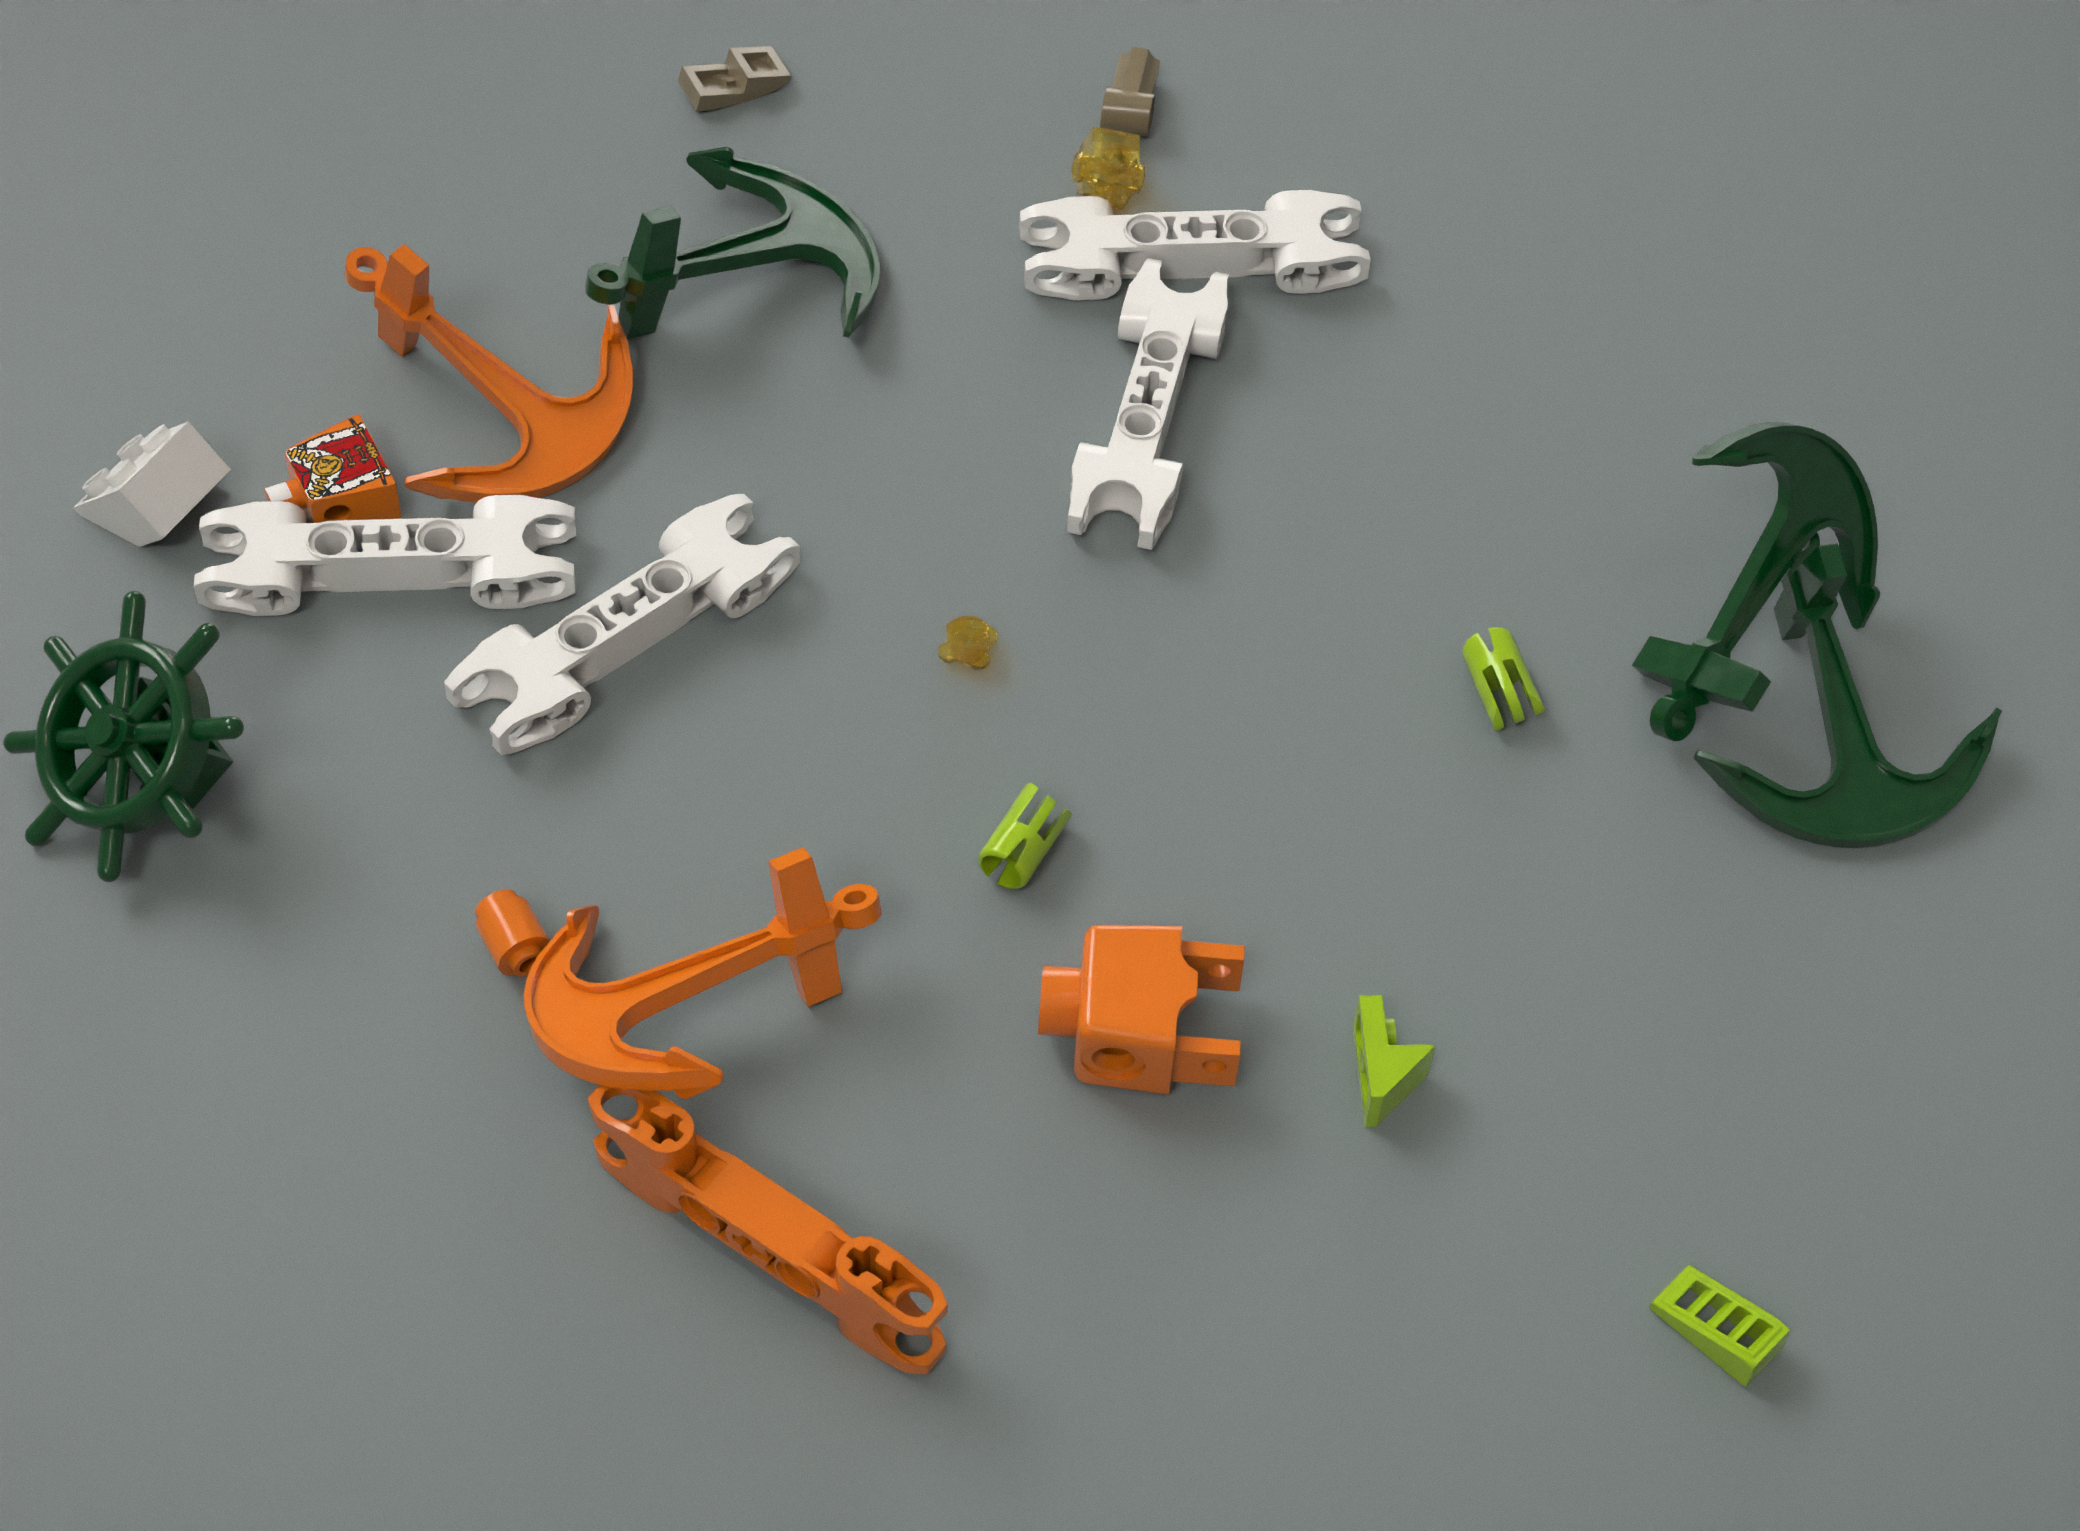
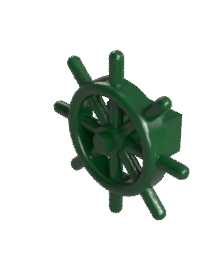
[3,591,244,882]

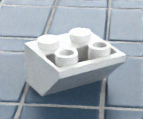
[73,421,231,547]

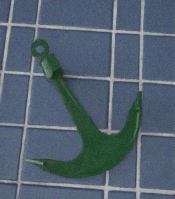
[585,146,880,339]
[1632,422,1880,741]
[1694,533,2002,848]

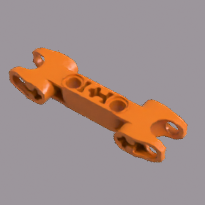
[588,1085,948,1375]

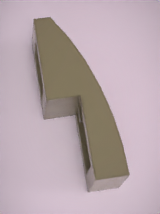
[678,46,791,111]

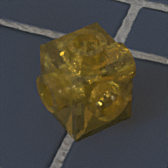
[1071,126,1145,210]

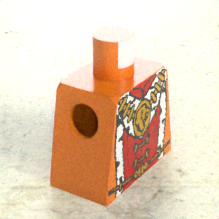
[264,414,402,523]

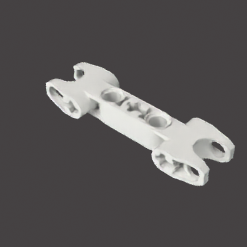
[1019,190,1371,300]
[1067,258,1229,550]
[444,494,800,755]
[194,495,576,616]

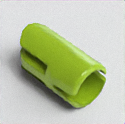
[1462,627,1545,731]
[978,782,1073,889]

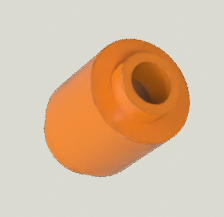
[475,889,550,977]

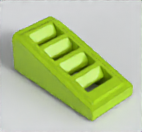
[1649,1265,1791,1388]

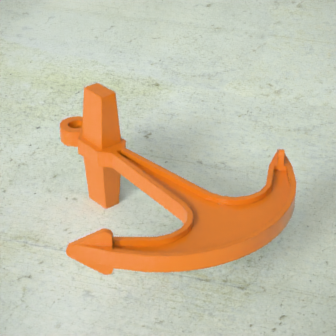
[344,244,633,503]
[524,847,882,1099]

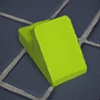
[1353,995,1435,1127]

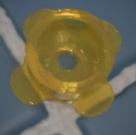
[938,616,998,670]

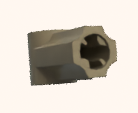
[1100,47,1160,137]

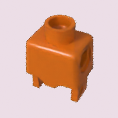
[1038,924,1245,1095]

